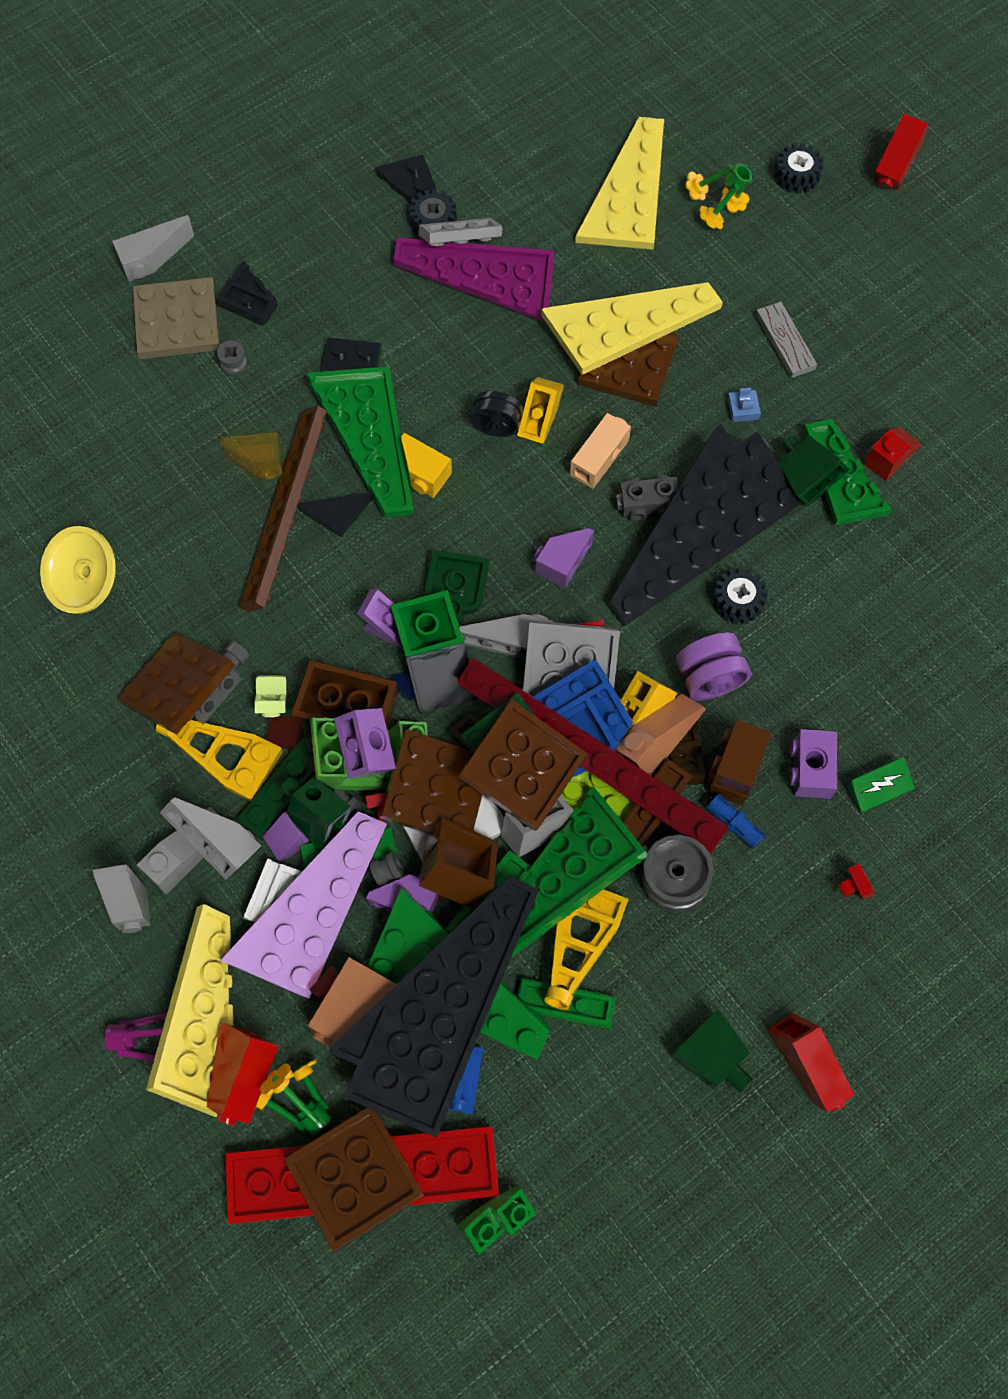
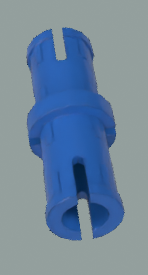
[706,794,766,849]

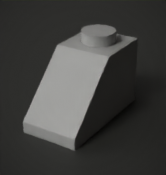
[501,795,573,857]

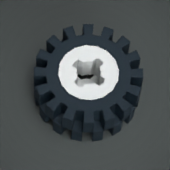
[774,143,824,194]
[712,567,768,624]

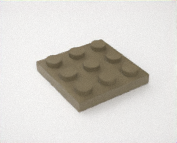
[133,277,220,359]

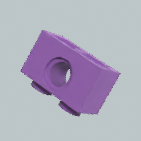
[334,708,396,779]
[789,729,837,799]

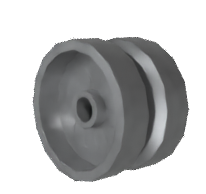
[642,835,714,913]

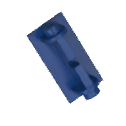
[448,1047,483,1115]

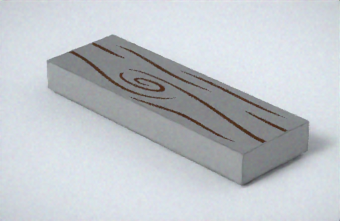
[756,301,817,378]

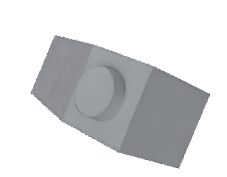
[112,215,194,282]
[459,614,553,660]
[160,797,261,880]
[137,807,219,895]
[93,864,151,933]

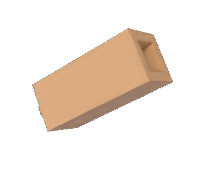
[570,413,631,489]

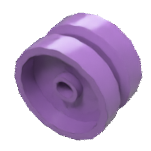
[675,632,752,701]

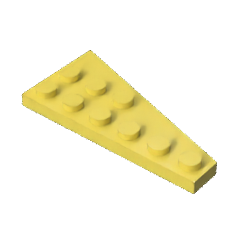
[575,117,664,250]
[541,282,722,375]
[146,904,233,1117]

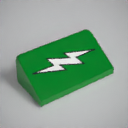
[846,757,915,813]

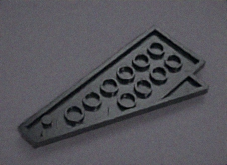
[607,424,804,627]
[328,877,539,1138]

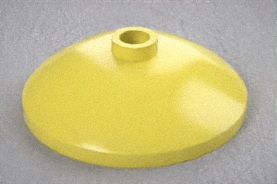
[40,526,116,614]

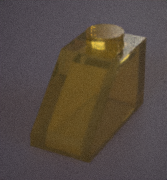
[221,432,283,479]

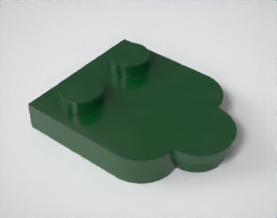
[425,550,490,624]

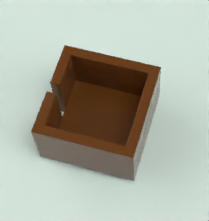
[706,720,772,806]
[419,818,498,909]

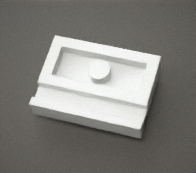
[244,859,302,922]

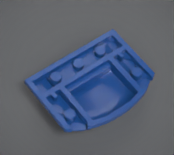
[533,659,633,777]

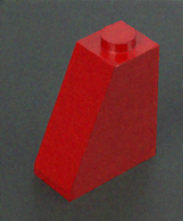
[874,114,928,190]
[767,1013,855,1112]
[207,1022,278,1125]

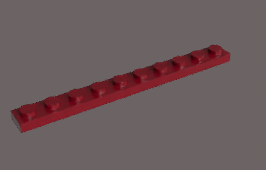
[457,658,729,853]

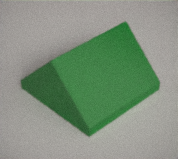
[391,590,464,657]

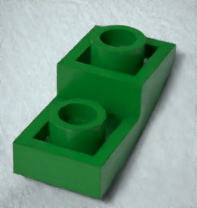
[457,1186,536,1255]

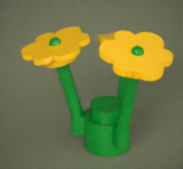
[685,163,752,229]
[256,1059,332,1136]

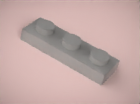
[419,218,502,246]

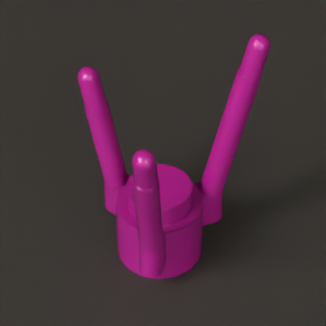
[105,1013,167,1062]

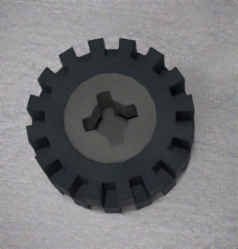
[409,189,457,238]

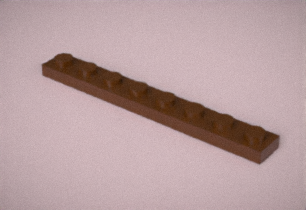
[239,406,327,612]

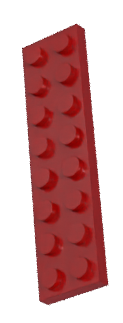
[226,1126,499,1225]

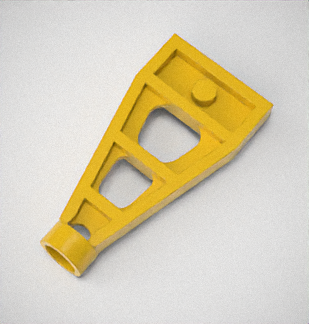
[156,720,283,802]
[544,889,629,1010]

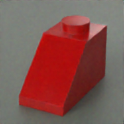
[864,427,921,481]

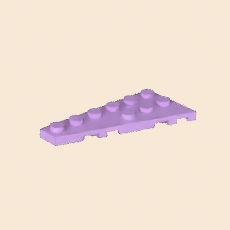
[220,811,387,999]

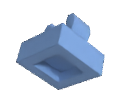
[727,388,761,422]

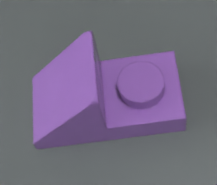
[357,589,403,647]
[263,812,311,863]

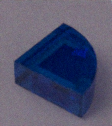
[389,672,415,701]

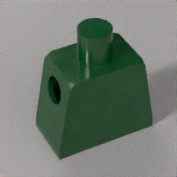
[780,436,850,506]
[280,776,351,852]
[671,1009,753,1093]

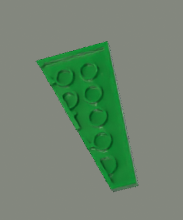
[307,367,413,518]
[511,786,648,958]
[367,887,552,1060]

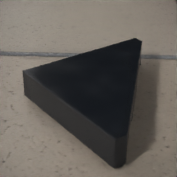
[298,493,372,537]

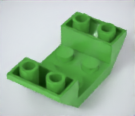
[310,718,428,791]

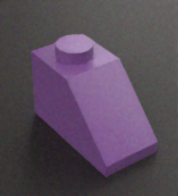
[533,528,594,588]
[366,874,440,913]

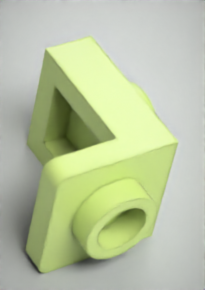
[255,675,287,717]

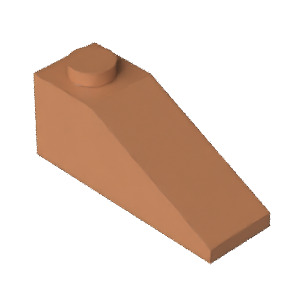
[615,694,706,776]

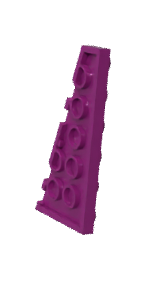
[394,237,555,322]

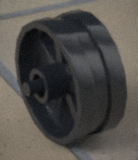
[470,391,523,437]

